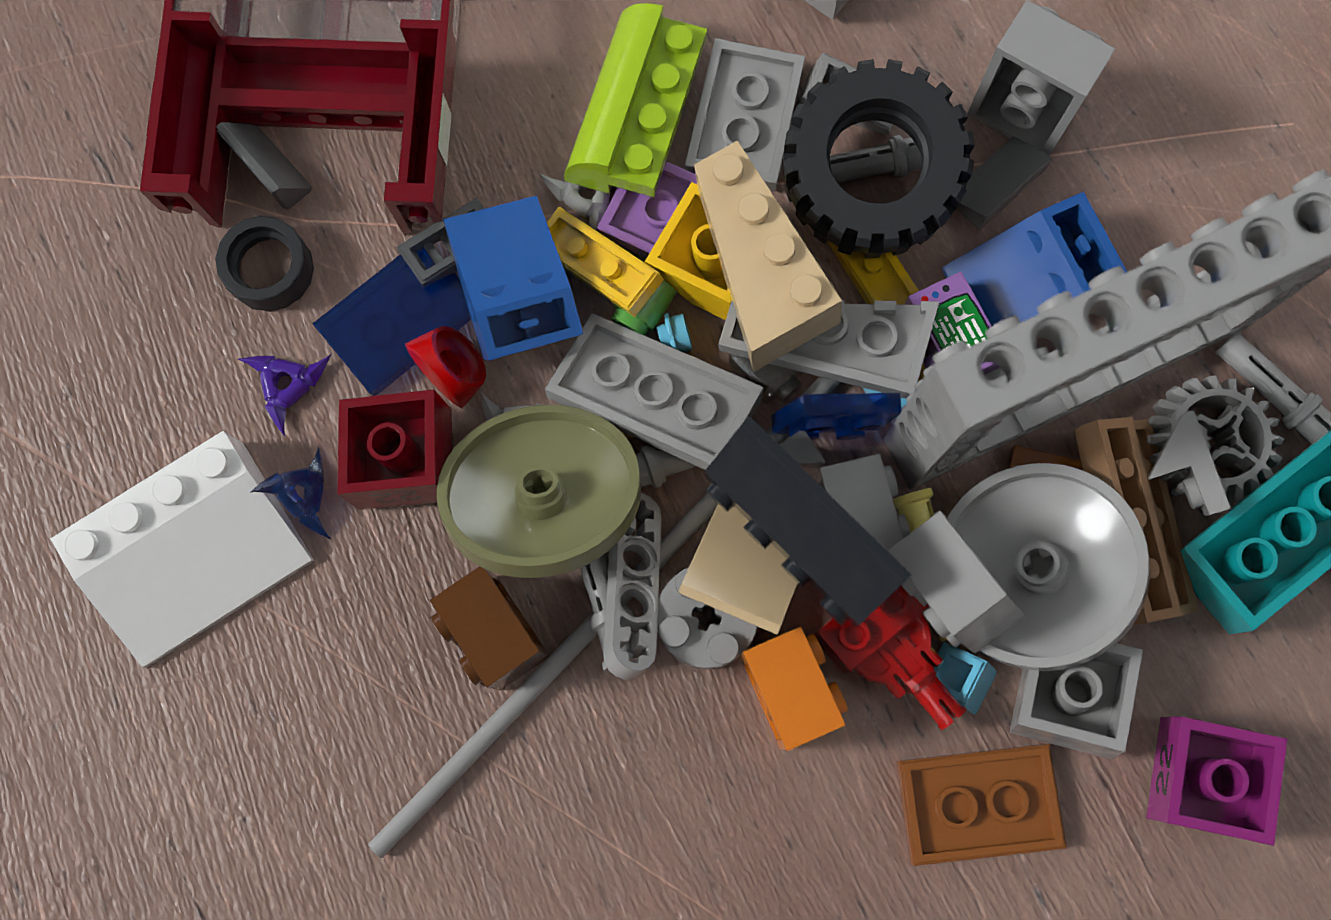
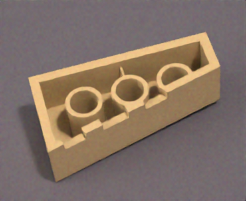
[694,140,842,372]

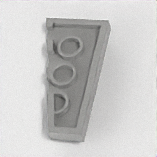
[718,300,939,399]

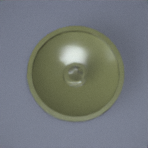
[437,405,641,578]

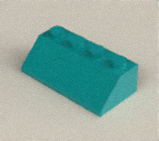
[1180,430,1331,635]

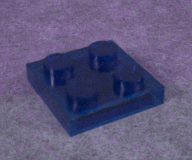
[771,393,902,440]

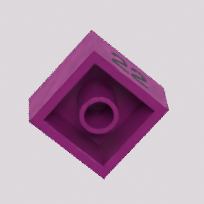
[1146,717,1287,846]

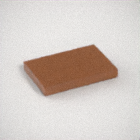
[896,744,1067,866]

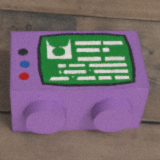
[904,272,1000,375]

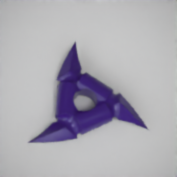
[238,353,332,437]

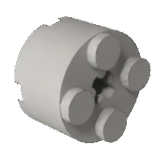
[657,568,757,670]

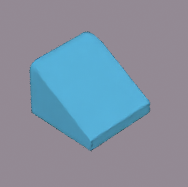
[933,642,997,715]

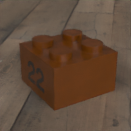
[430,566,550,690]

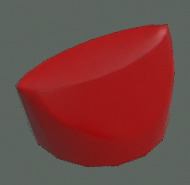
[405,326,486,409]

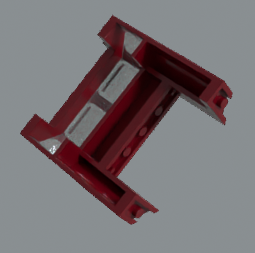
[140,0,460,235]

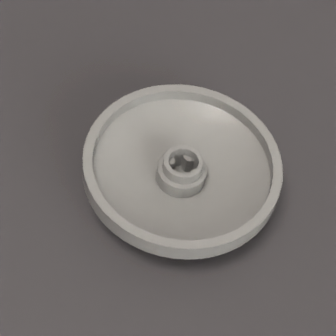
[947,463,1150,671]

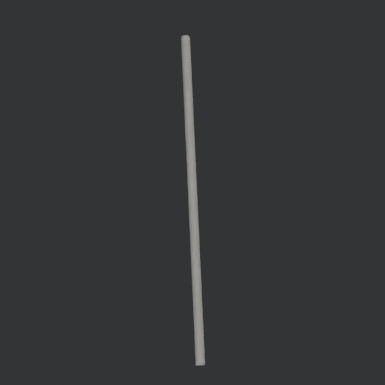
[368,376,840,858]

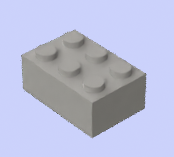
[967,0,1116,155]

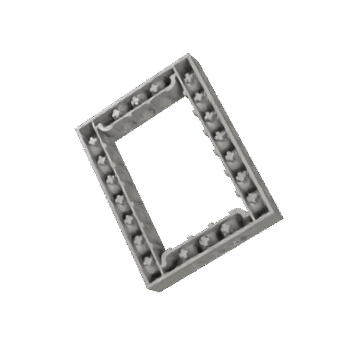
[883,169,1331,490]

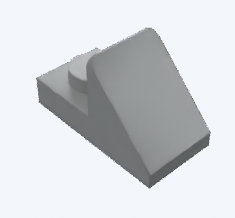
[1148,410,1231,516]

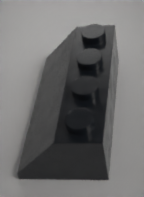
[705,416,912,627]

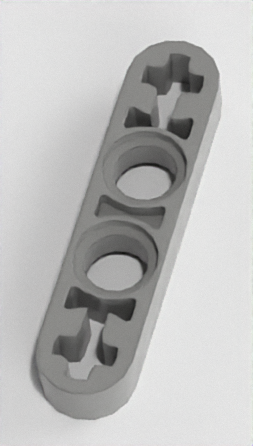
[603,493,661,680]

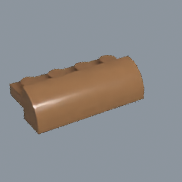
[1073,417,1199,626]

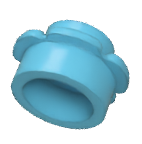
[657,313,693,353]

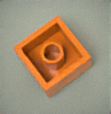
[740,626,848,751]

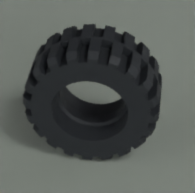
[783,59,975,258]

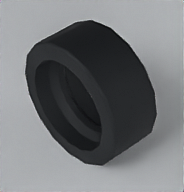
[215,216,314,312]

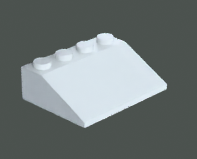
[50,430,314,668]

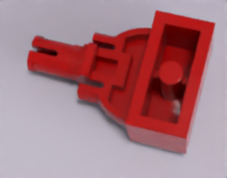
[814,585,966,731]

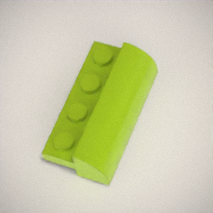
[564,3,707,197]

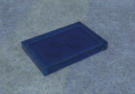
[312,249,472,396]

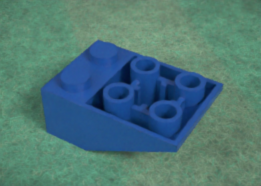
[942,191,1127,326]
[443,196,583,361]

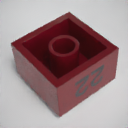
[337,389,452,510]

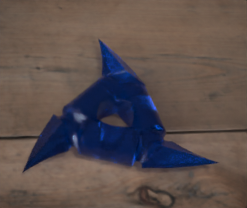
[249,445,331,539]

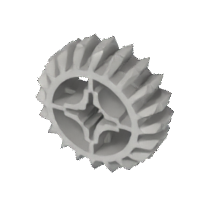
[1146,375,1285,506]

